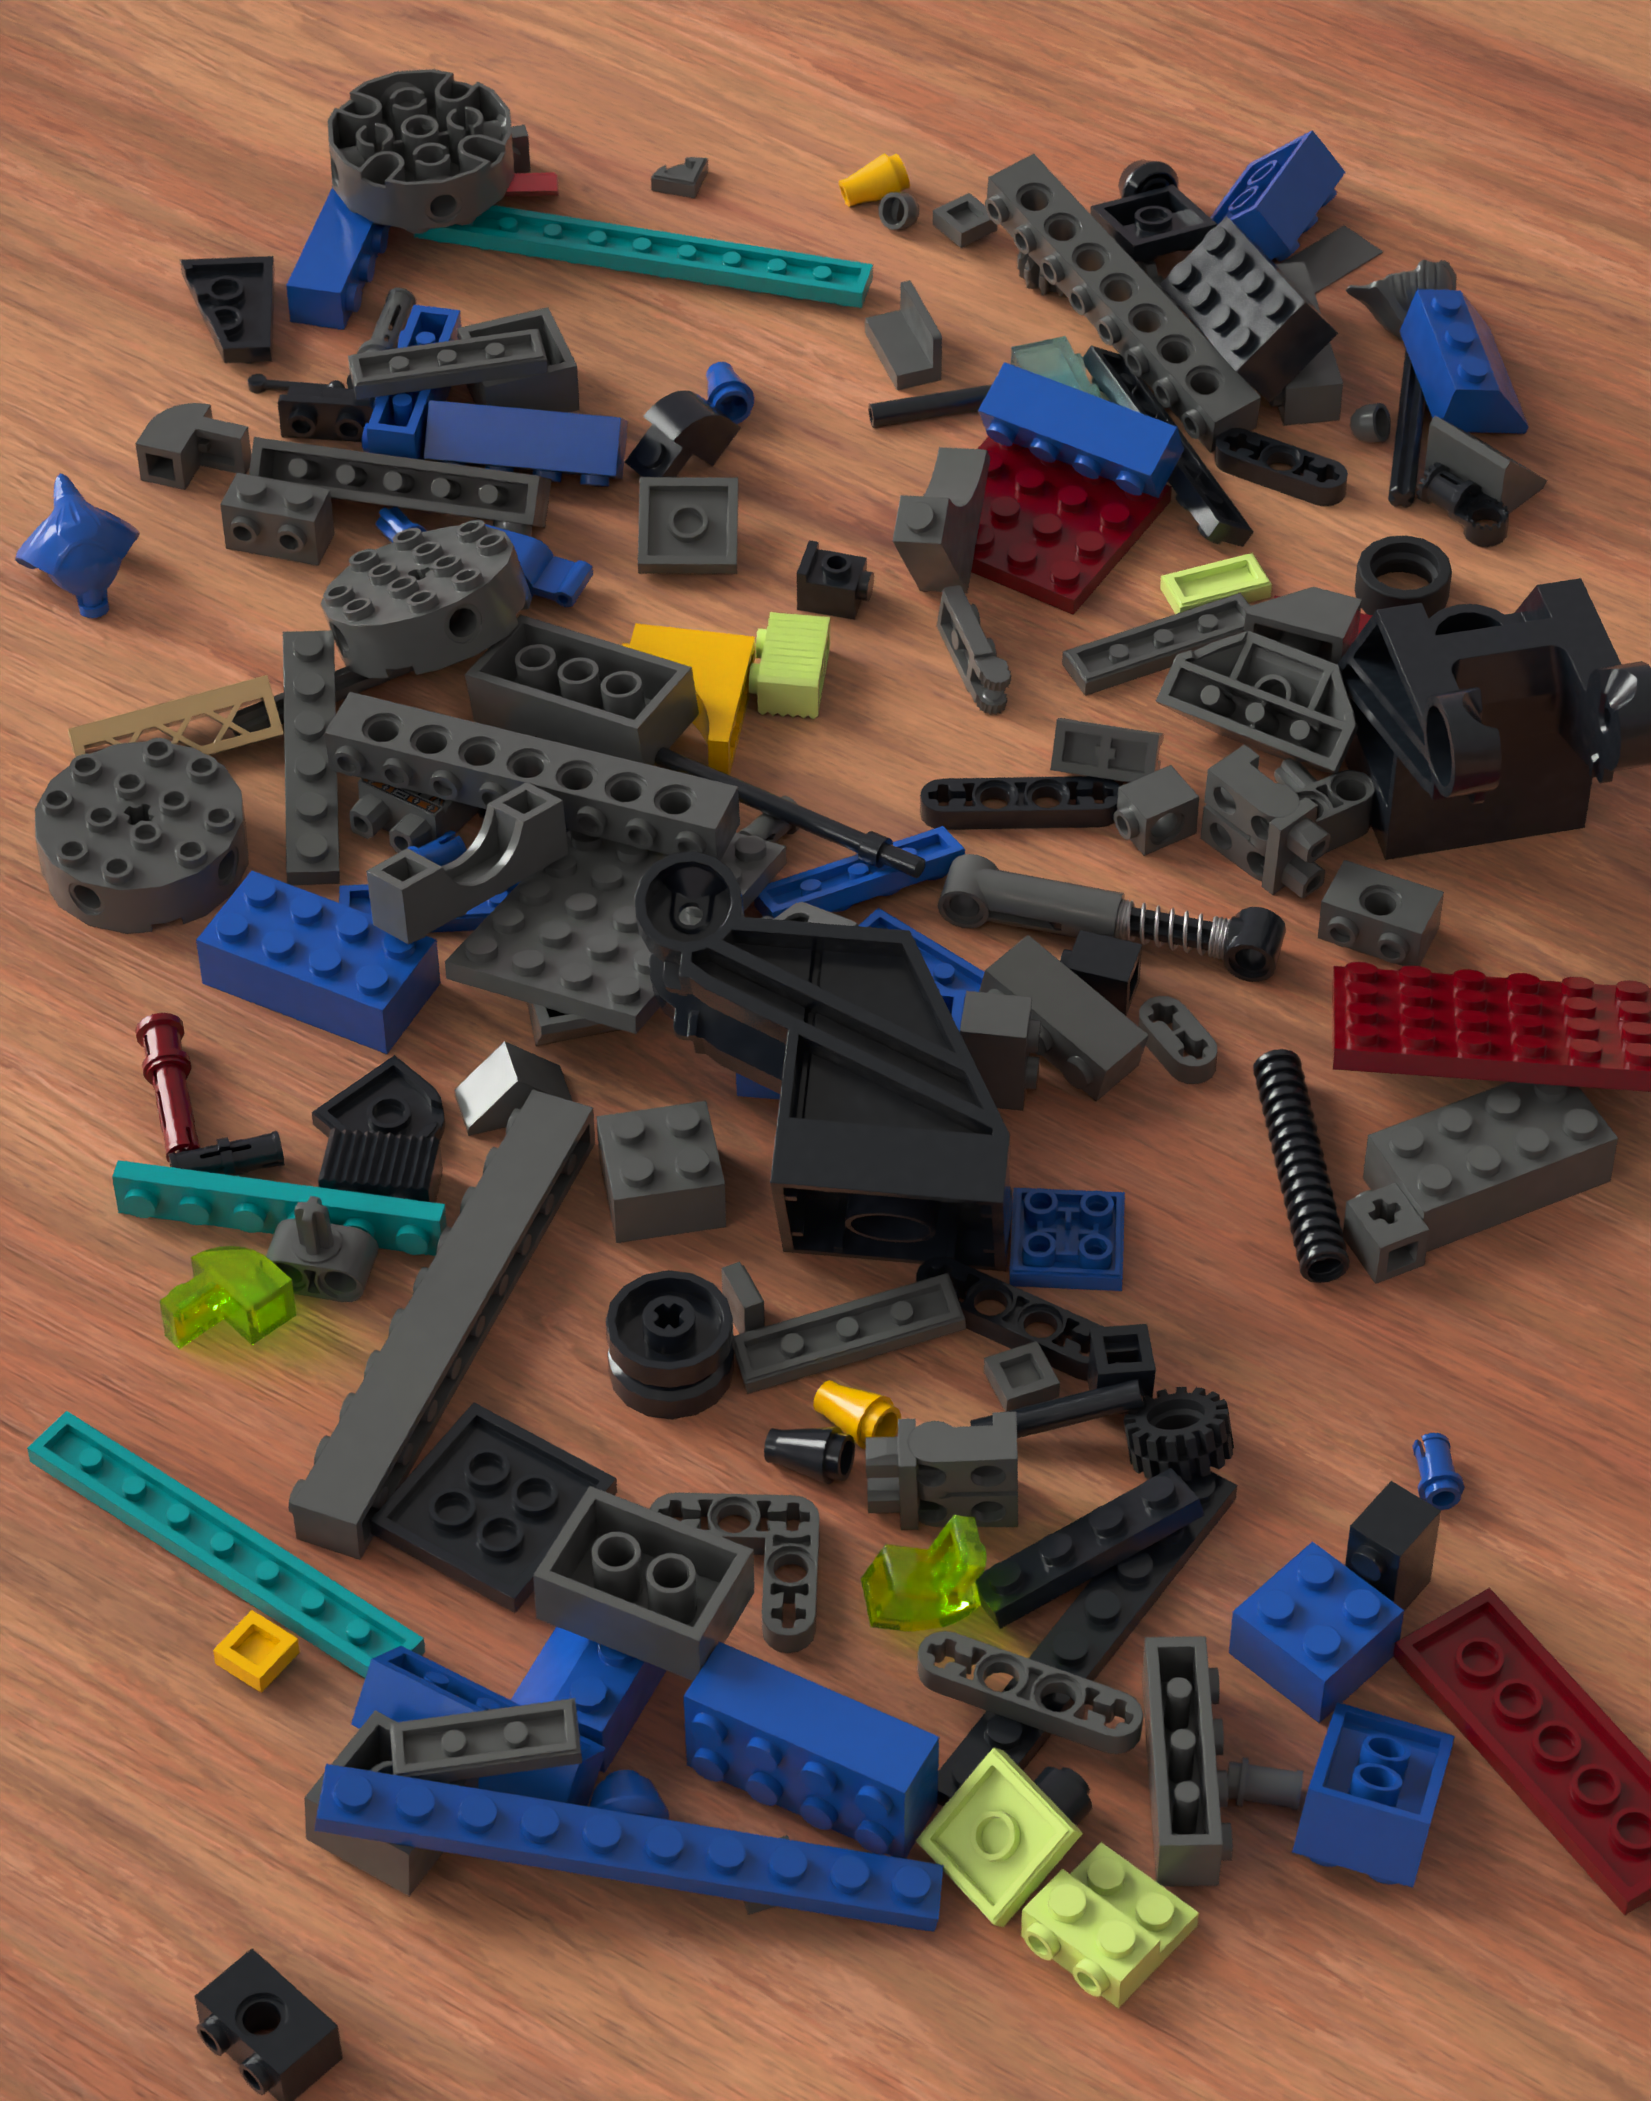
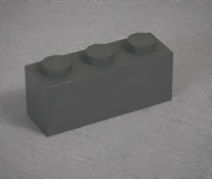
[979,935,1149,1102]

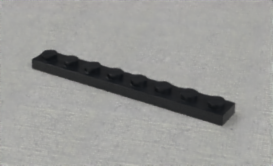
[938,1471,1237,1807]

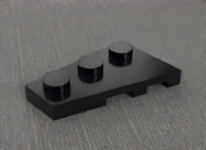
[180,256,275,364]

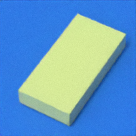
[1160,553,1272,614]

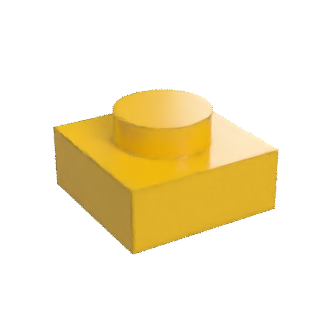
[213,1610,300,1693]

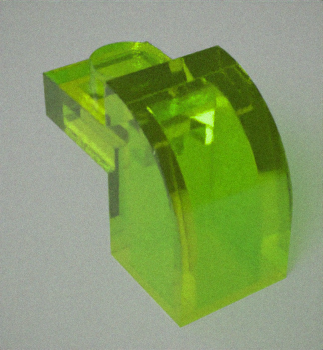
[159,1246,297,1349]
[860,1515,987,1632]

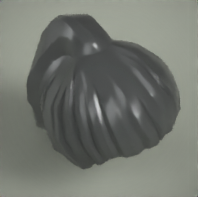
[1346,260,1457,341]

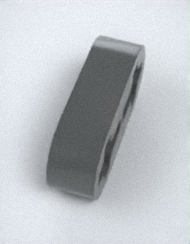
[1138,996,1217,1084]

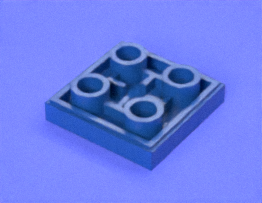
[1009,1188,1125,1291]

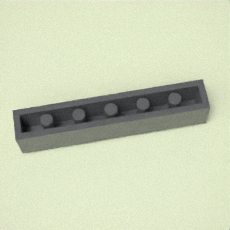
[249,437,552,528]

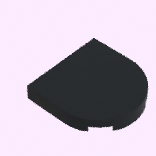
[312,1055,445,1140]

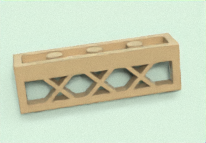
[68,675,284,757]

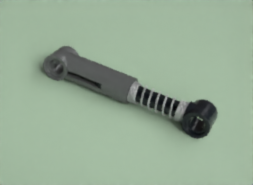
[937,854,1286,982]

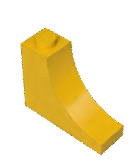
[621,623,755,775]

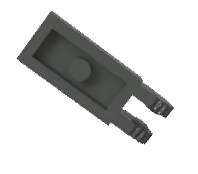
[937,585,1012,715]

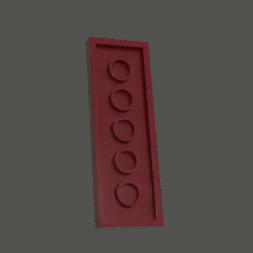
[1393,1588,1651,1915]

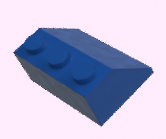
[1210,130,1346,262]
[1400,289,1529,434]
[511,1626,667,1773]

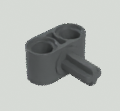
[1274,758,1375,854]
[260,1196,379,1302]

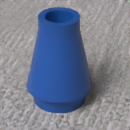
[706,362,754,424]

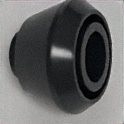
[1118,160,1179,198]

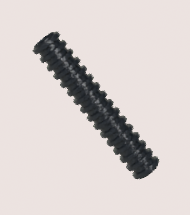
[1253,1049,1350,1283]

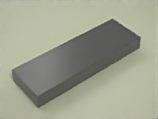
[390,1698,583,1783]

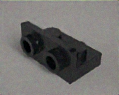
[278,385,376,442]

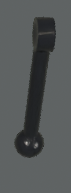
[248,374,345,393]

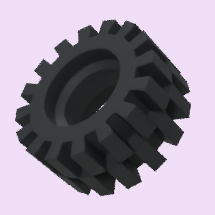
[1124,1387,1234,1481]

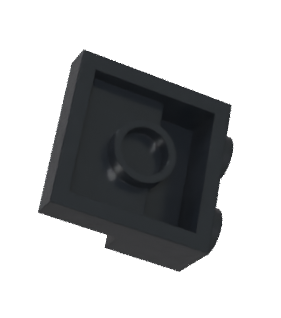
[1091,185,1217,262]

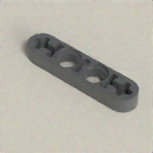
[917,1631,1143,1754]

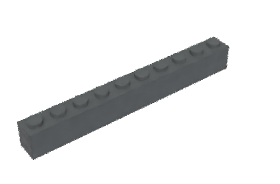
[288,1089,595,1560]

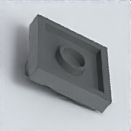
[638,477,739,574]

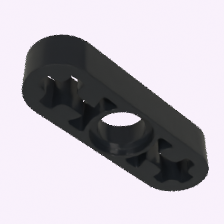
[1215,428,1348,506]

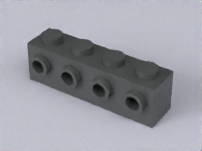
[1142,1636,1233,1886]

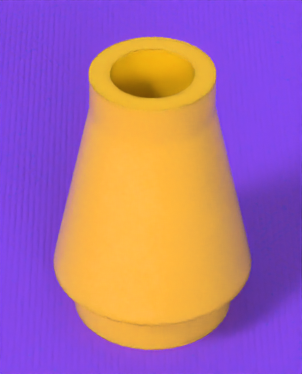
[839,153,910,207]
[813,1380,901,1449]

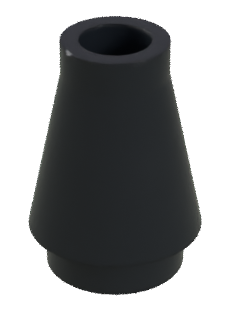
[764,1427,855,1485]

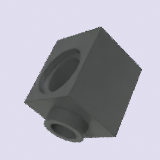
[1114,765,1199,856]

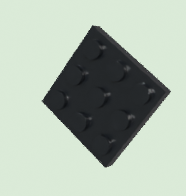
[370,1402,617,1613]

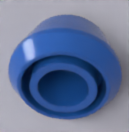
[589,1770,669,1820]

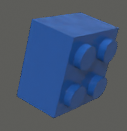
[1229,1541,1404,1723]

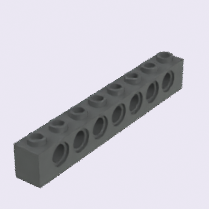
[985,154,1261,453]
[324,692,740,861]

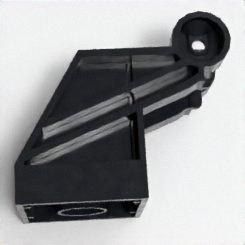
[1337,578,1651,860]
[634,851,1013,1272]

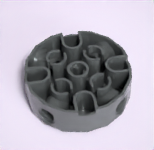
[328,69,514,234]
[321,520,532,678]
[35,738,249,934]

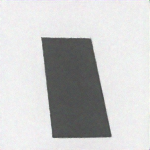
[1280,226,1383,293]

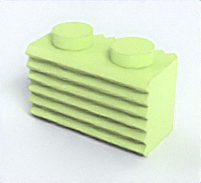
[749,612,831,719]

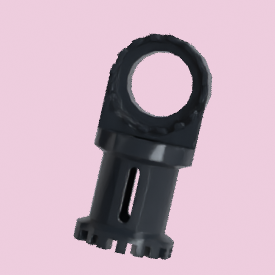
[1416,462,1509,547]

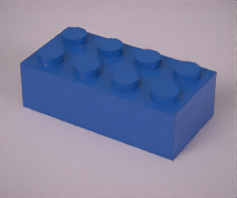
[196,871,441,1054]
[684,1641,939,1859]

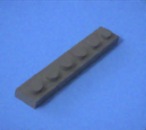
[283,630,340,885]

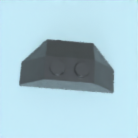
[1156,631,1359,774]

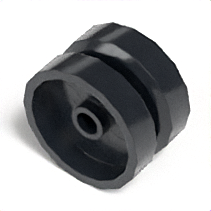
[606,1270,734,1419]

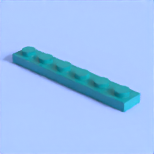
[112,1160,447,1256]

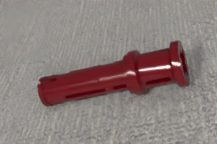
[135,1013,201,1162]

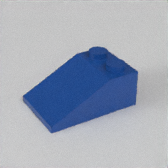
[1292,1702,1455,1888]

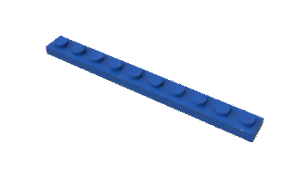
[314,1764,943,1932]

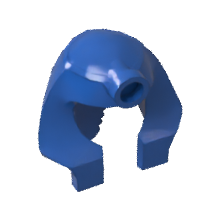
[15,473,140,618]

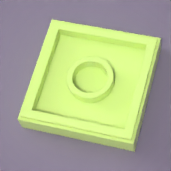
[915,1747,1083,1927]

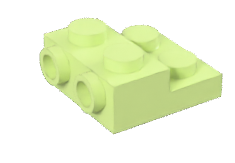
[1021,1842,1199,2008]

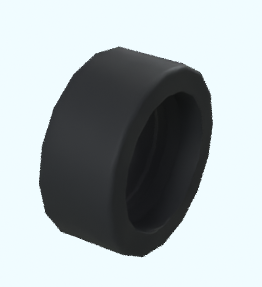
[1355,535,1452,619]

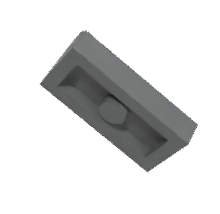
[865,280,942,391]

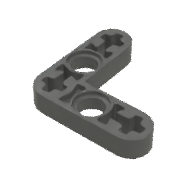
[650,1493,820,1653]

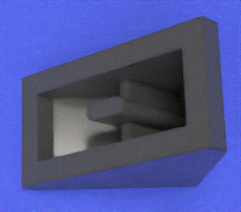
[455,1041,572,1136]

